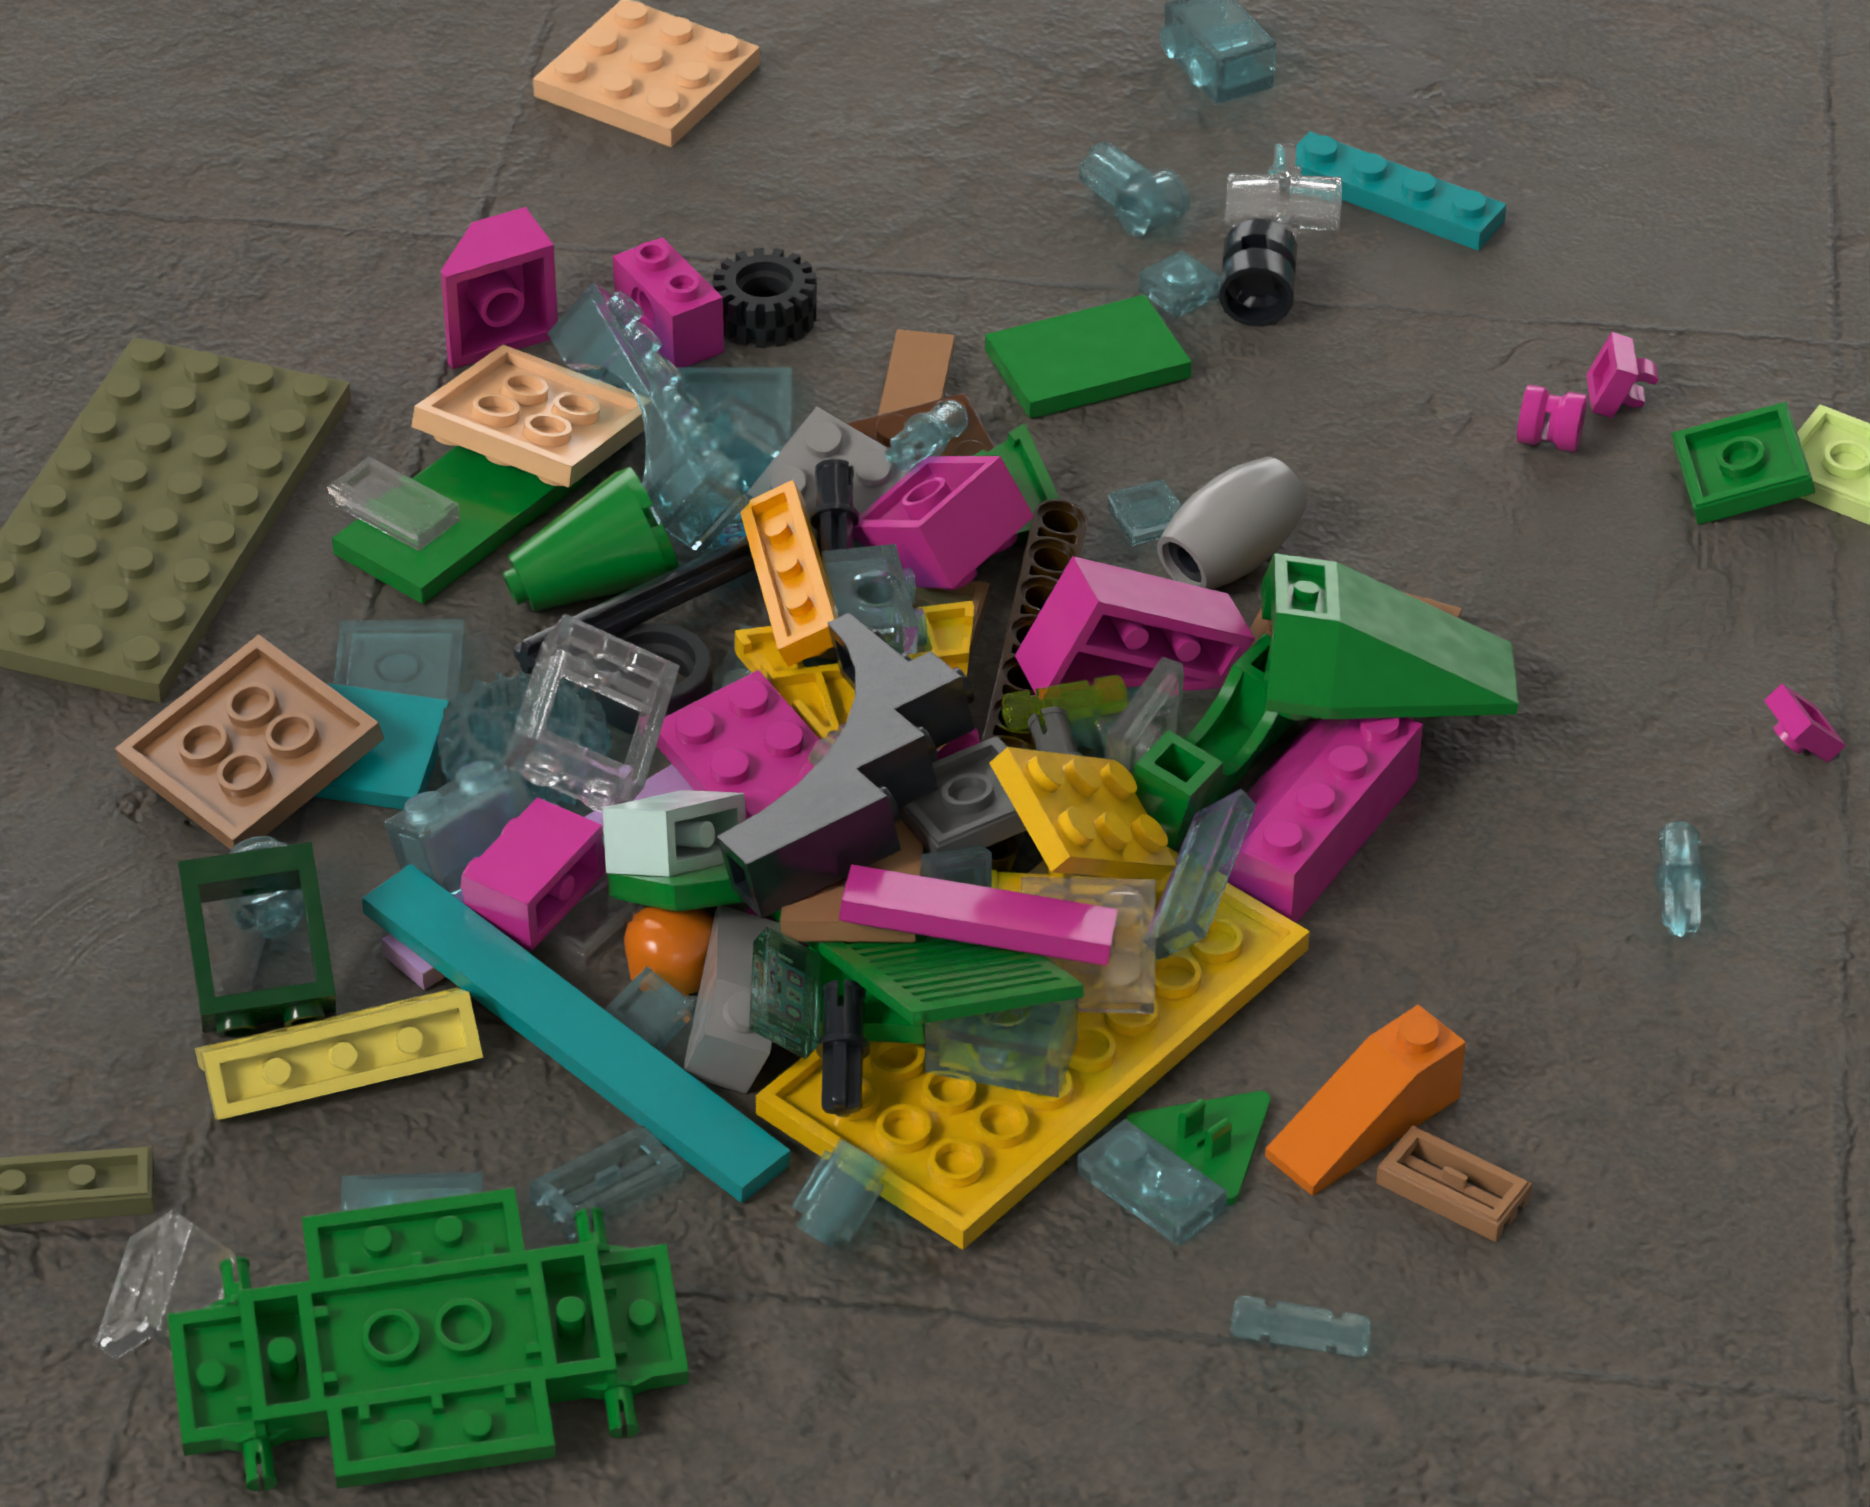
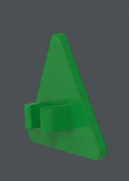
[1125,1091,1271,1205]

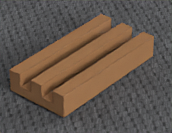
[1376,1125,1532,1242]

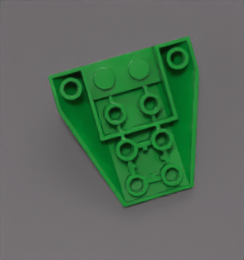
[1261,553,1519,720]

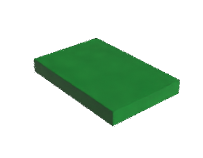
[985,294,1192,419]

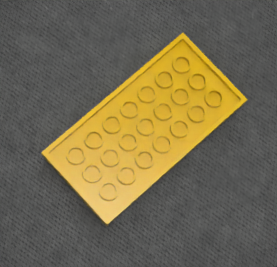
[756,846,1310,1250]

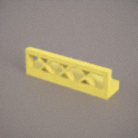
[195,987,483,1120]

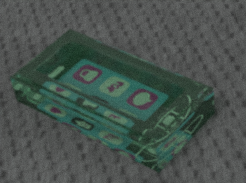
[749,926,822,1059]

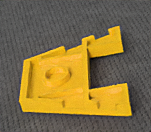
[734,601,974,750]

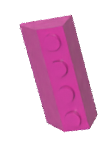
[1189,717,1423,923]

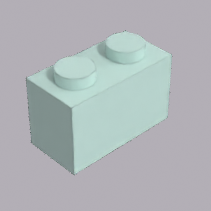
[602,790,746,877]

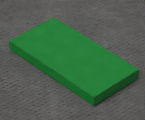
[332,446,585,604]

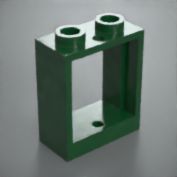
[178,842,336,1038]

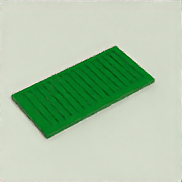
[770,877,1084,1026]

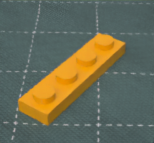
[738,480,838,667]

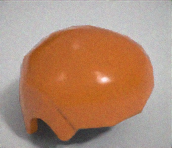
[624,906,714,996]

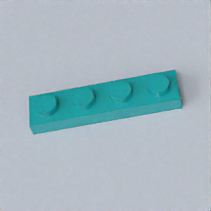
[1281,131,1506,251]

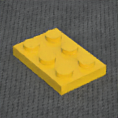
[989,747,1177,881]

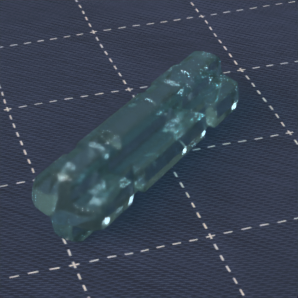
[1231,1295,1372,1358]

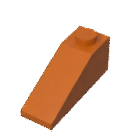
[1265,1005,1466,1196]

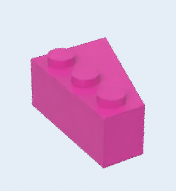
[1015,556,1255,702]

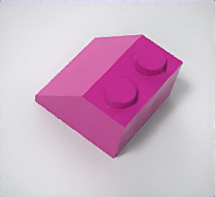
[441,207,559,369]
[853,456,1034,591]

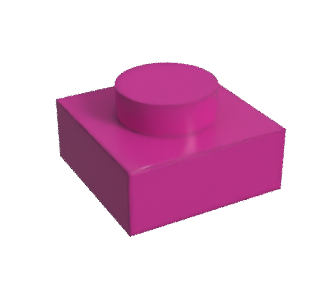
[1764,683,1846,763]

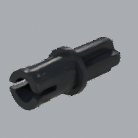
[810,459,859,579]
[816,980,870,1118]

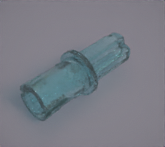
[885,400,968,471]
[1654,822,1707,937]

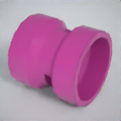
[1517,384,1587,453]

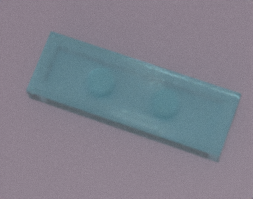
[1142,789,1256,960]

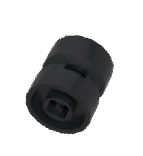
[1219,218,1297,327]

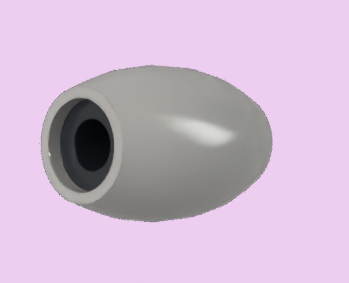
[1157,457,1307,590]

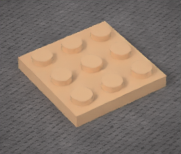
[533,0,760,147]
[412,344,657,488]

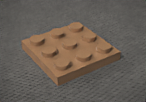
[114,634,384,853]

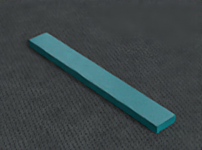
[362,863,790,1203]

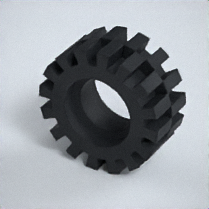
[712,247,817,348]

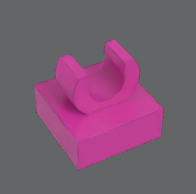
[1586,332,1659,418]

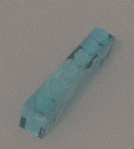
[548,282,750,554]

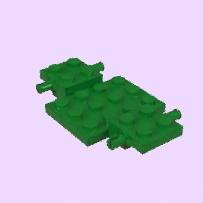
[167,1187,689,1491]

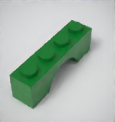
[1132,633,1297,850]

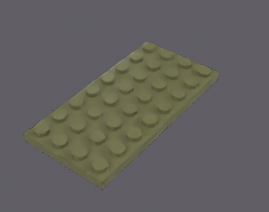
[0,337,351,703]

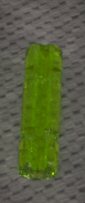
[1002,674,1128,731]

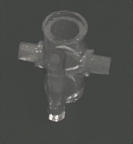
[1225,144,1342,238]

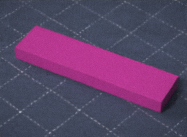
[839,864,1118,966]

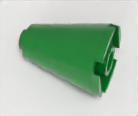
[502,467,679,612]

